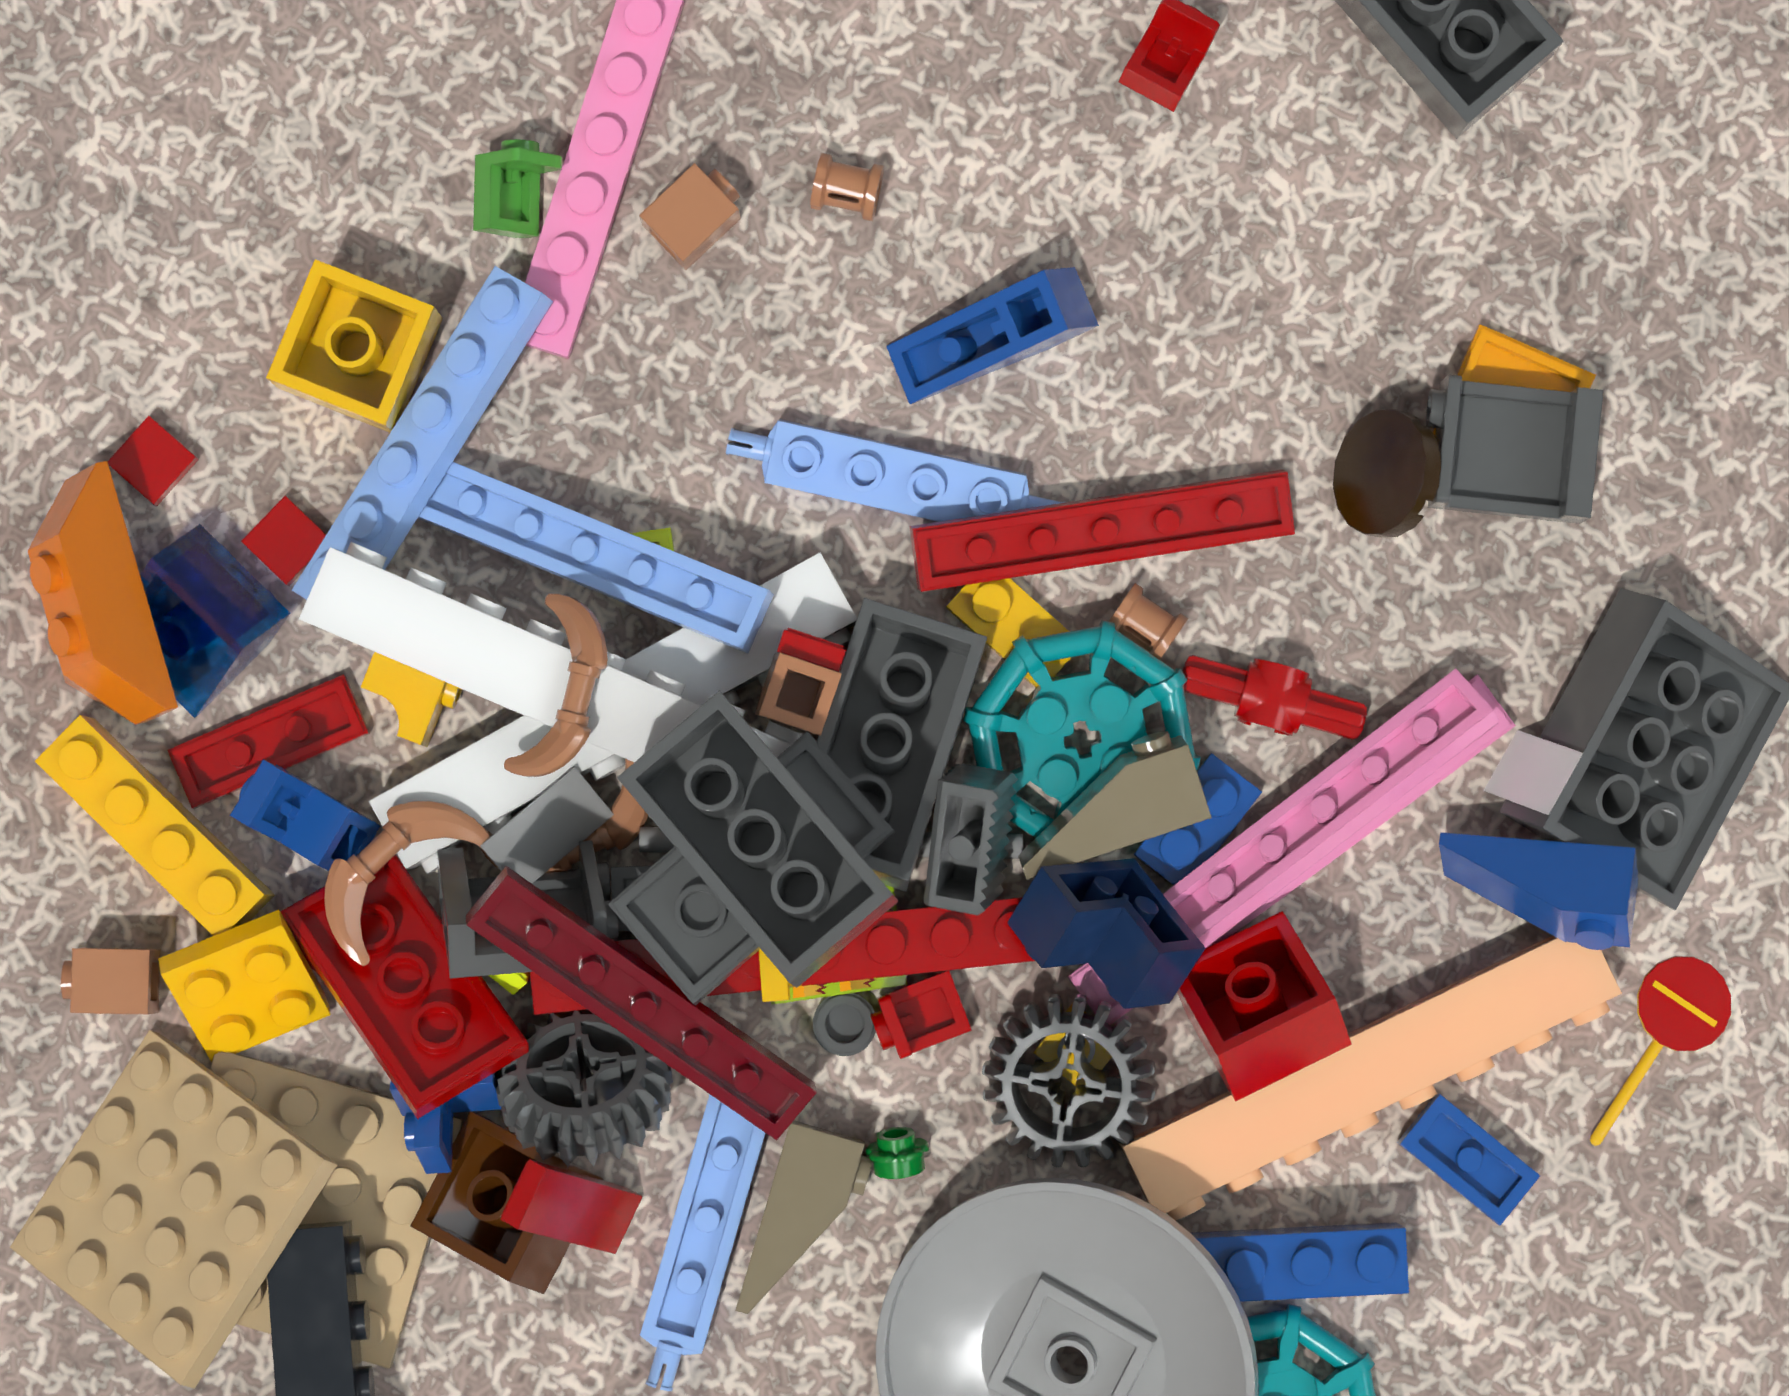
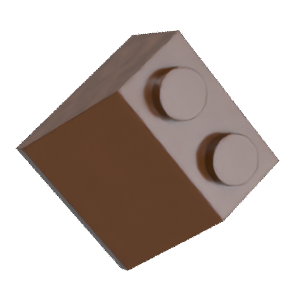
[410,1111,603,1294]

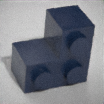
[1007,858,1205,1009]

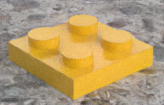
[158,909,331,1062]

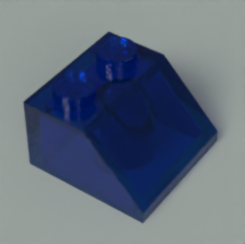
[140,524,290,718]

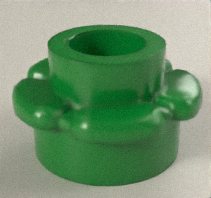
[866,1127,929,1179]

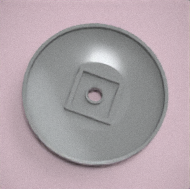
[876,1178,1258,1396]

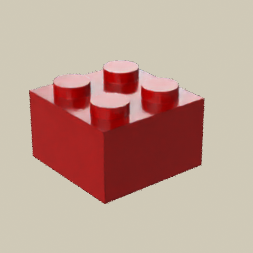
[1177,911,1352,1102]

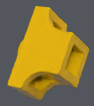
[361,652,463,747]

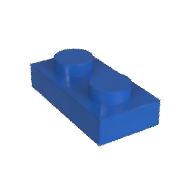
[1133,753,1262,886]
[1397,1093,1540,1226]

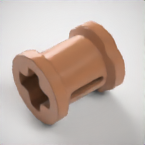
[810,153,884,221]
[1109,583,1189,660]

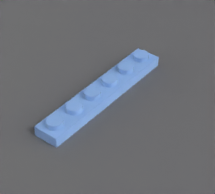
[292,266,553,600]
[418,462,774,654]

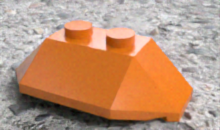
[28,461,178,725]

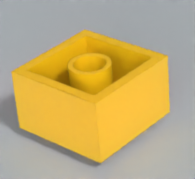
[266,259,443,433]

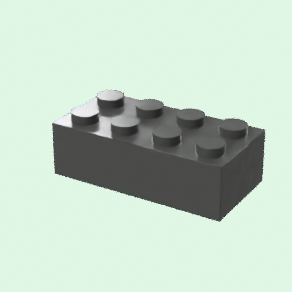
[1335,0,1564,139]
[817,598,987,892]
[617,690,898,988]

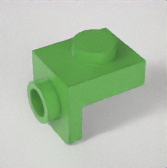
[473,139,562,238]

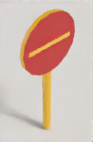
[1590,957,1731,1146]

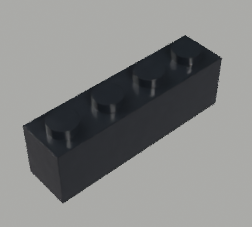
[267,1220,375,1396]

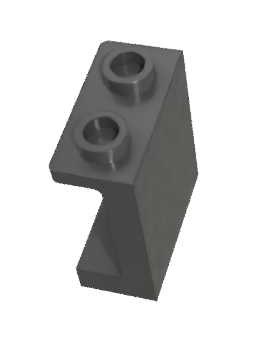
[1426,375,1604,524]
[437,840,618,979]

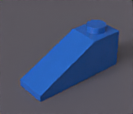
[886,267,1099,404]
[1439,832,1638,950]

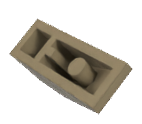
[1018,731,1212,880]
[735,1120,873,1314]

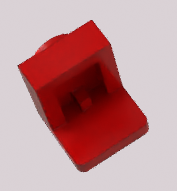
[1118,0,1220,112]
[870,970,972,1059]

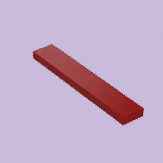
[909,470,1295,592]

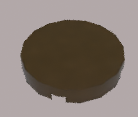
[1333,409,1441,537]

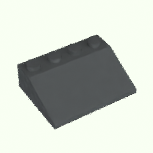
[1499,588,1789,910]

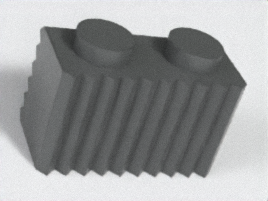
[924,763,1018,915]

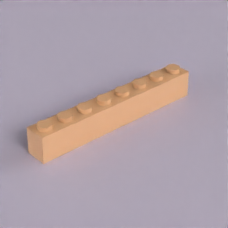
[1119,935,1622,1220]

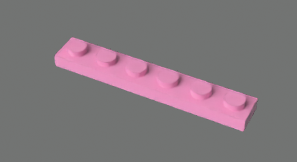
[525,0,684,359]
[1163,668,1499,948]

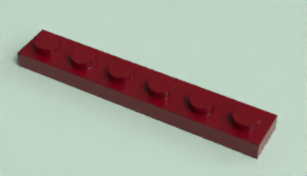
[466,866,817,1141]

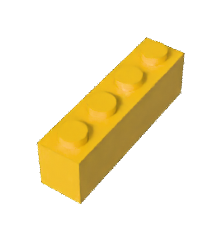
[35,715,275,936]

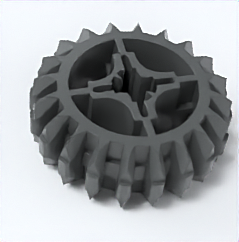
[982,994,1156,1167]
[496,1010,673,1167]

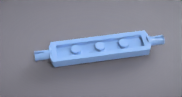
[726,419,1065,522]
[640,1094,766,1391]

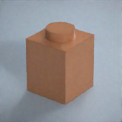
[639,163,741,270]
[754,652,842,736]
[61,948,161,1015]

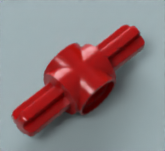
[1182,655,1367,740]

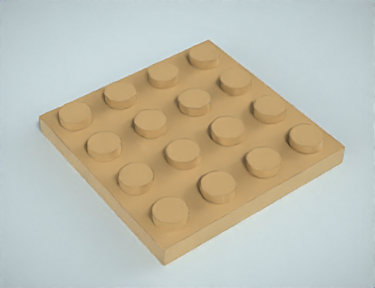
[10,1030,338,1389]
[210,1052,464,1369]

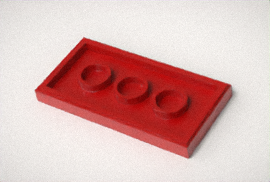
[280,854,529,1119]

